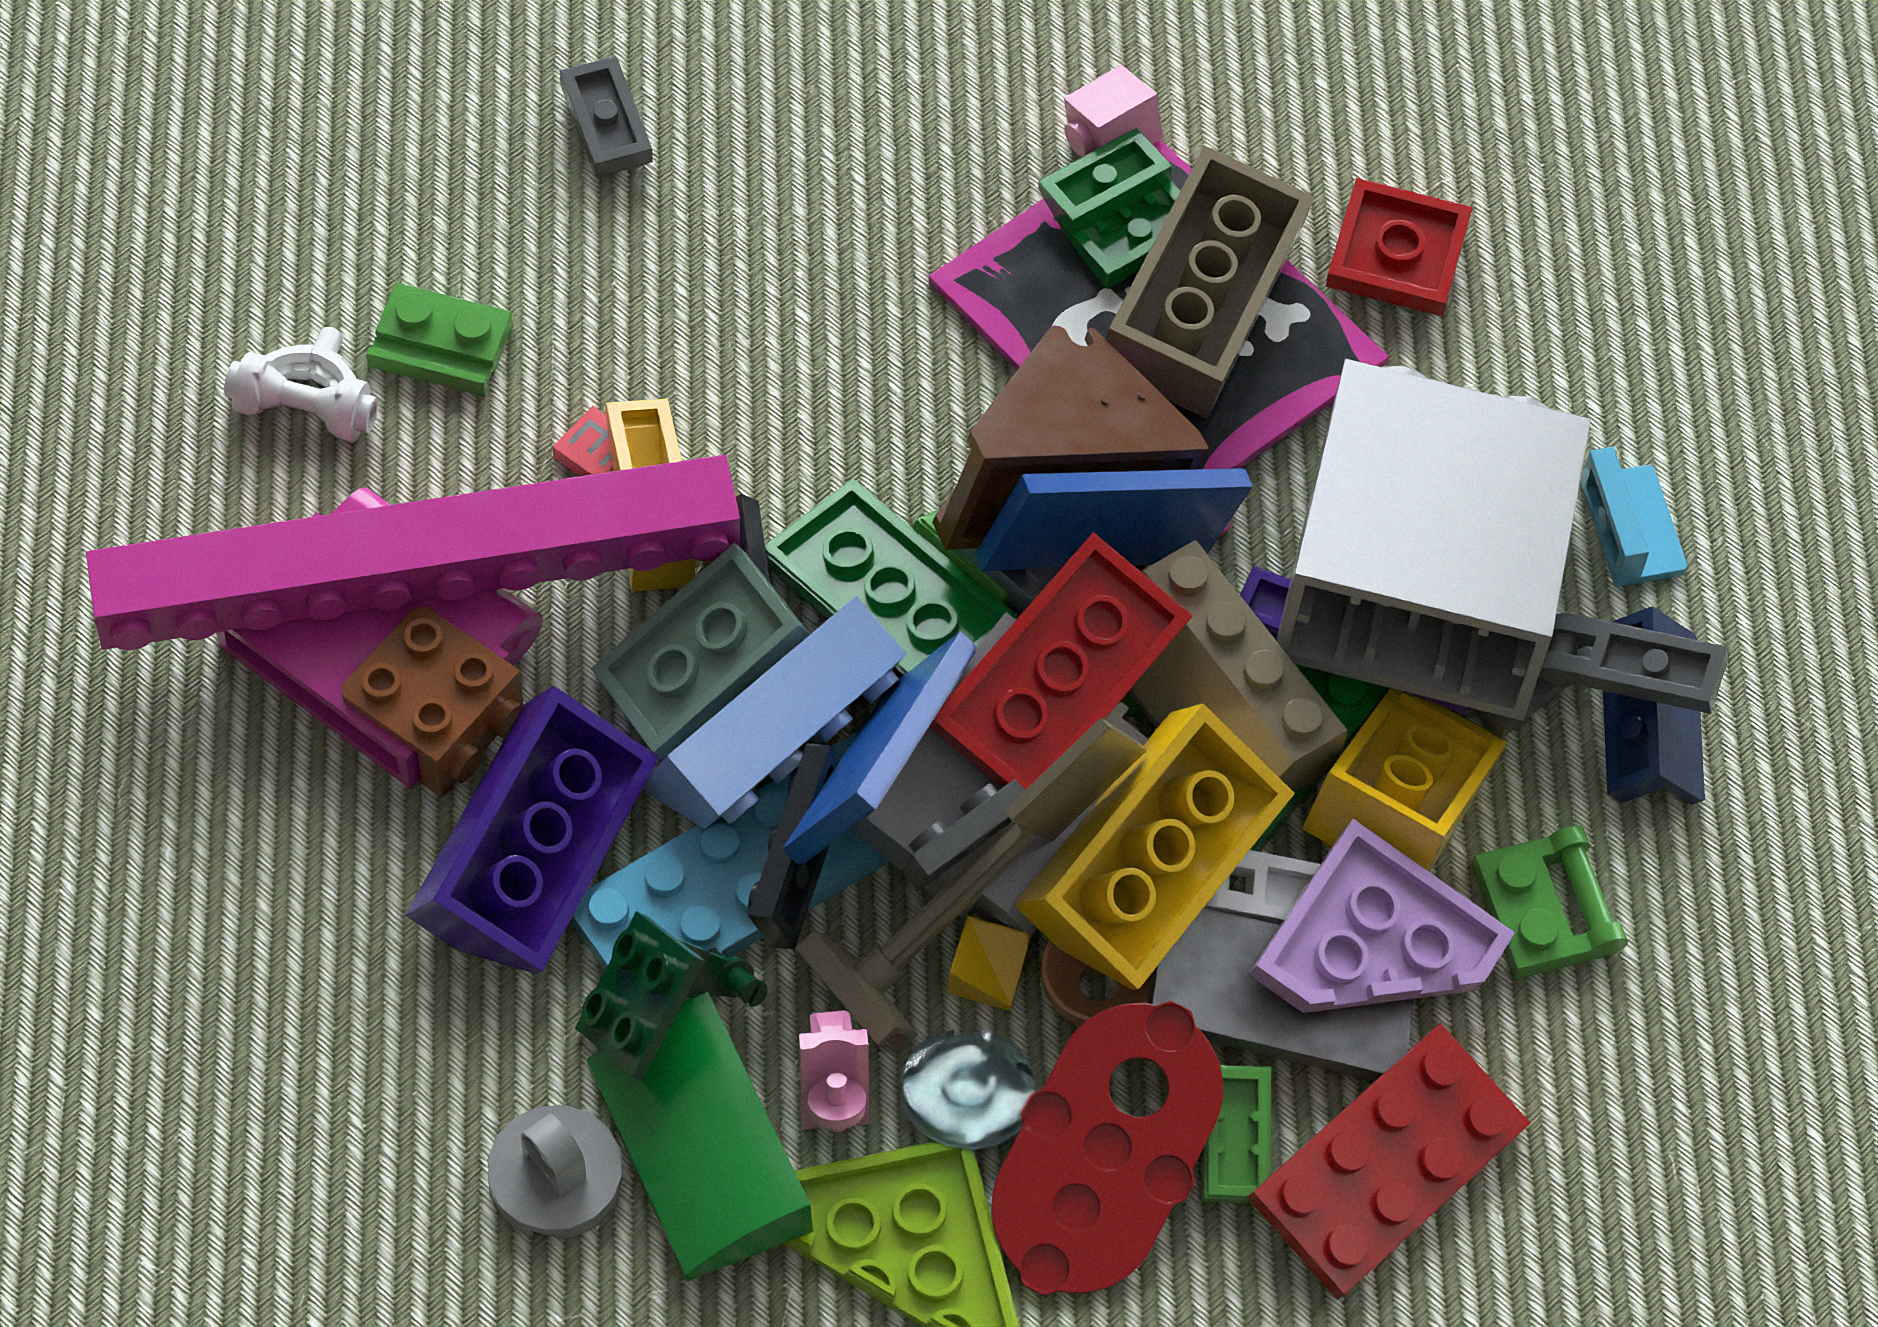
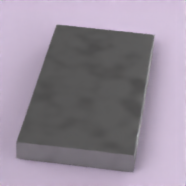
[1147,907,1414,1081]

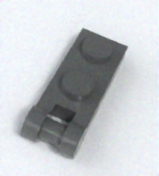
[1539,613,1729,714]

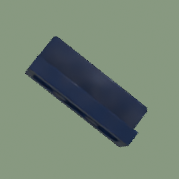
[1603,606,1705,805]

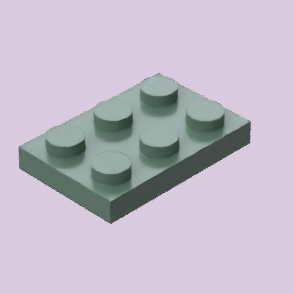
[591,542,810,760]

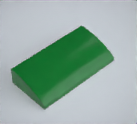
[587,991,813,1282]

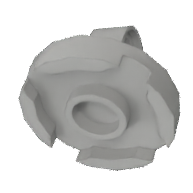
[487,1105,622,1239]

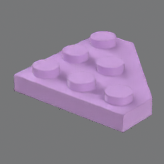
[1248,819,1515,1013]

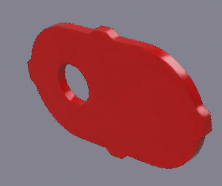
[991,1000,1223,1296]

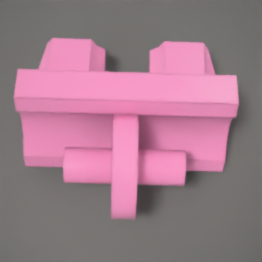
[799,1011,870,1132]

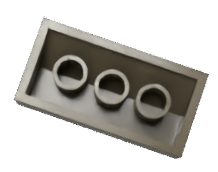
[1128,540,1347,793]

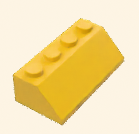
[1013,703,1295,990]

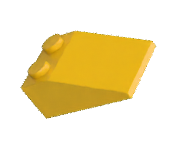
[1302,688,1508,872]

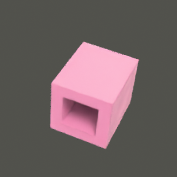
[1064,64,1163,157]

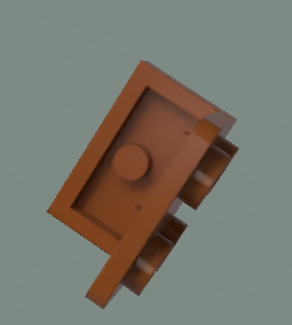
[341,606,523,797]

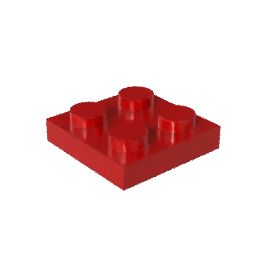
[1325,177,1473,317]

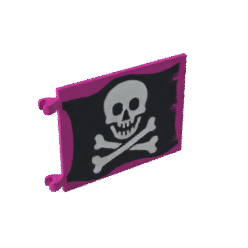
[929,140,1389,536]

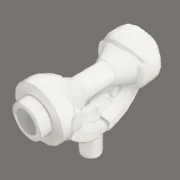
[224,327,378,442]

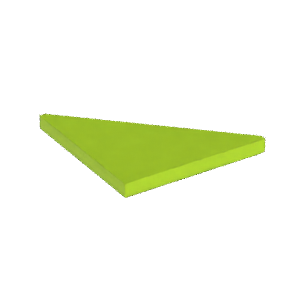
[784,1140,1020,1327]

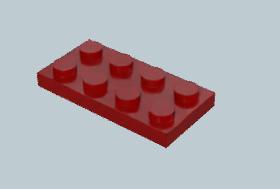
[929,532,1193,790]
[1247,1023,1531,1300]

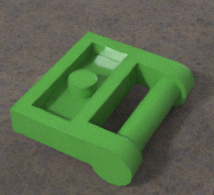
[1471,825,1628,980]

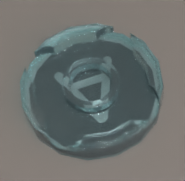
[901,1029,1035,1150]

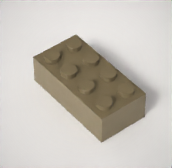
[1105,145,1315,419]

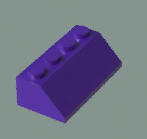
[405,686,659,974]

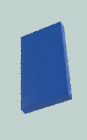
[975,468,1253,571]
[782,631,977,865]

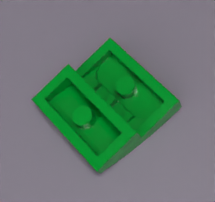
[1038,128,1180,289]

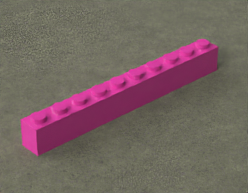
[85,454,740,650]

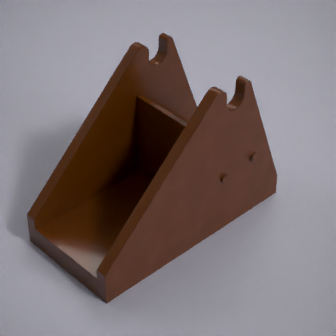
[932,325,1209,550]

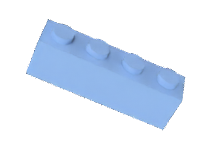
[643,596,907,829]

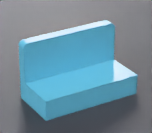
[1580,446,1687,588]

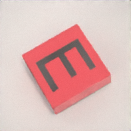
[553,406,612,476]

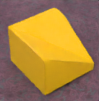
[947,916,1031,1011]

